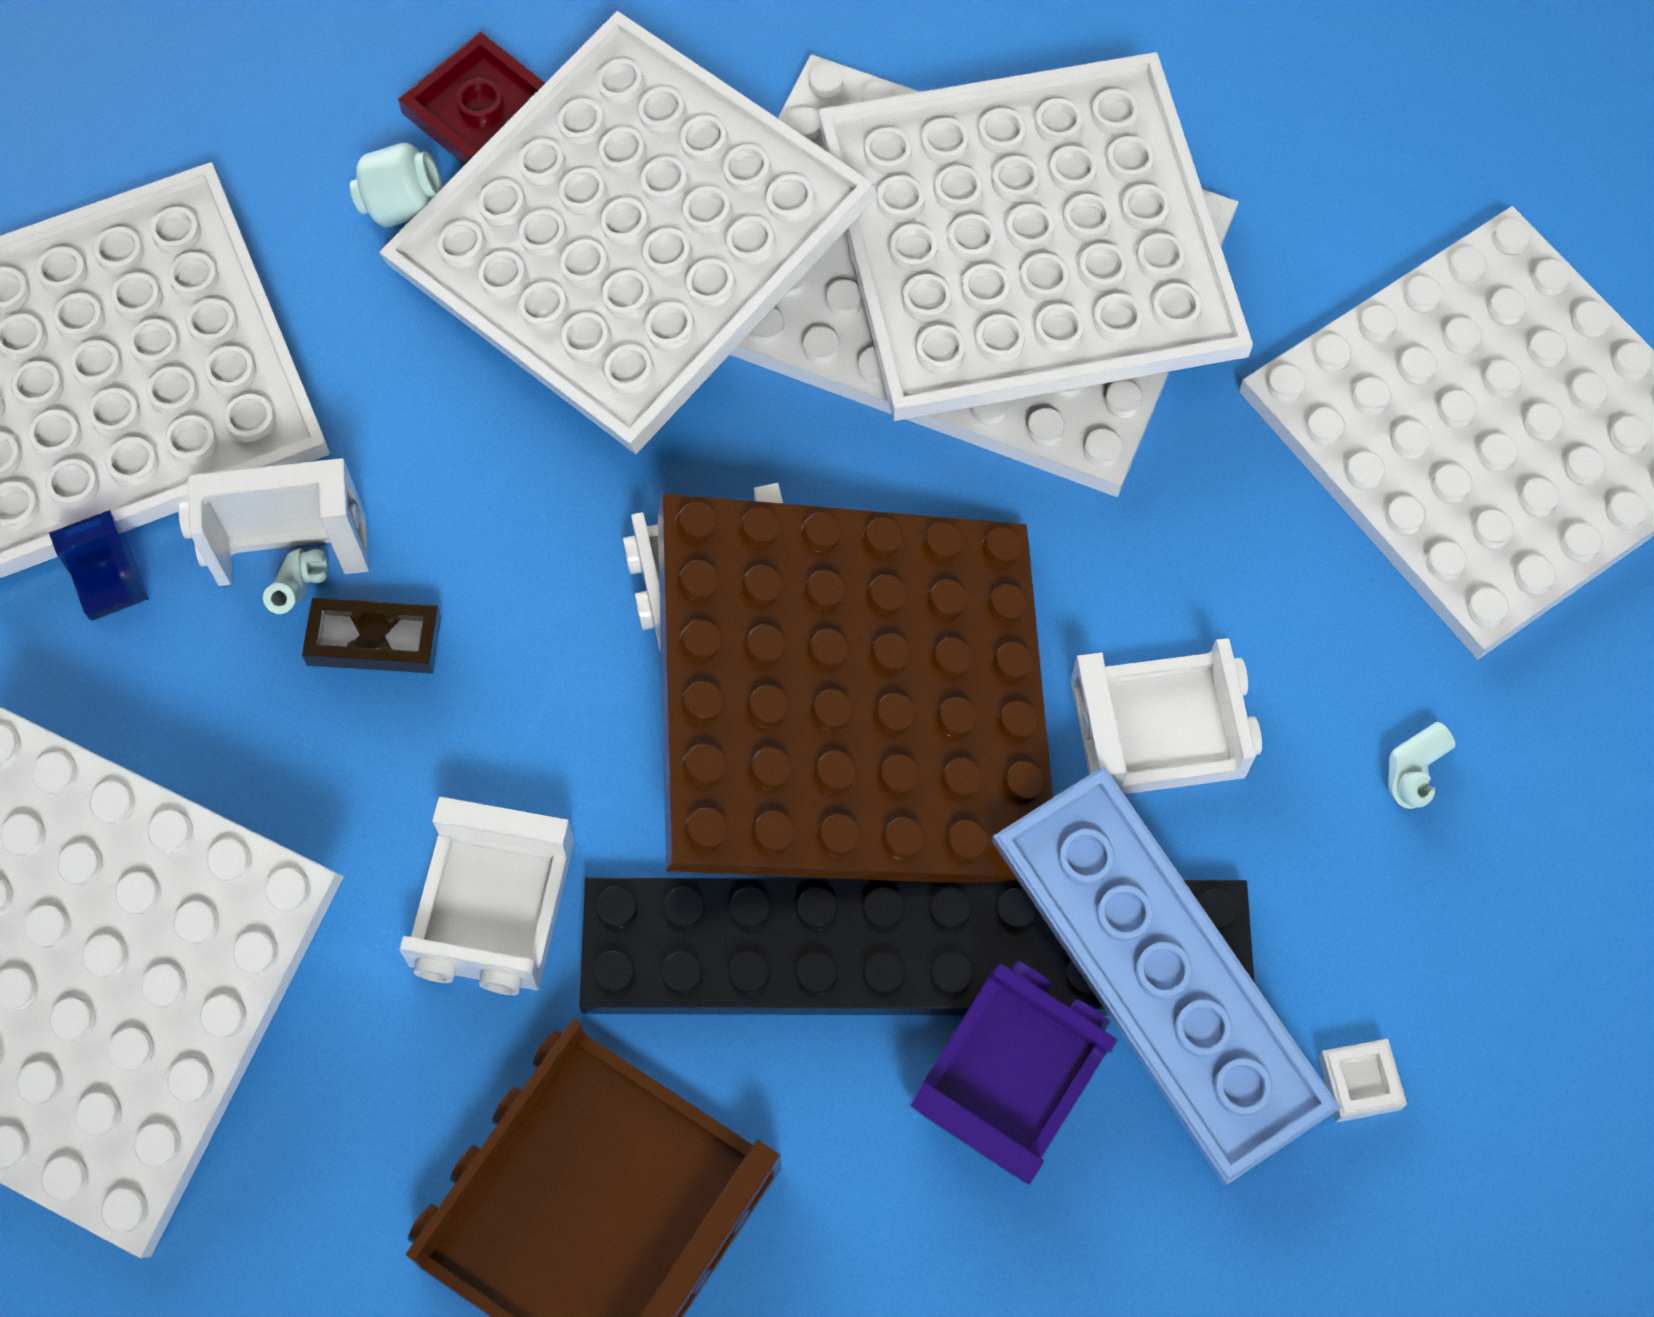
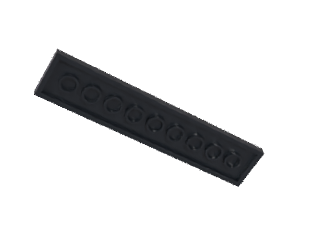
[579,878,1255,1016]

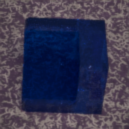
[49,510,149,620]

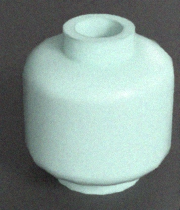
[350,143,442,227]

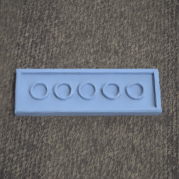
[992,766,1340,1186]

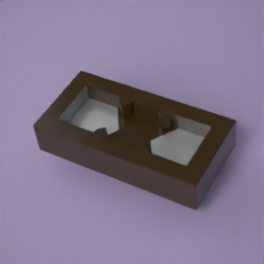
[302,598,441,674]

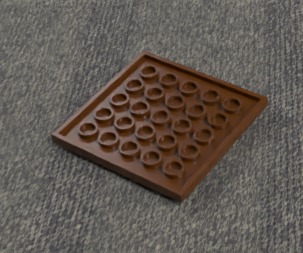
[658,493,1053,883]

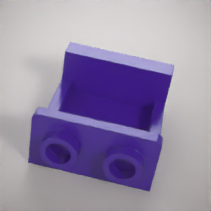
[907,961,1118,1185]

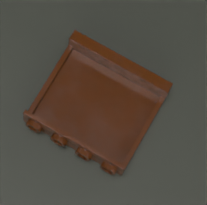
[405,1018,781,1317]

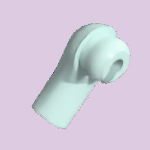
[263,548,328,614]
[1388,722,1455,809]

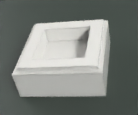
[1318,1038,1407,1123]

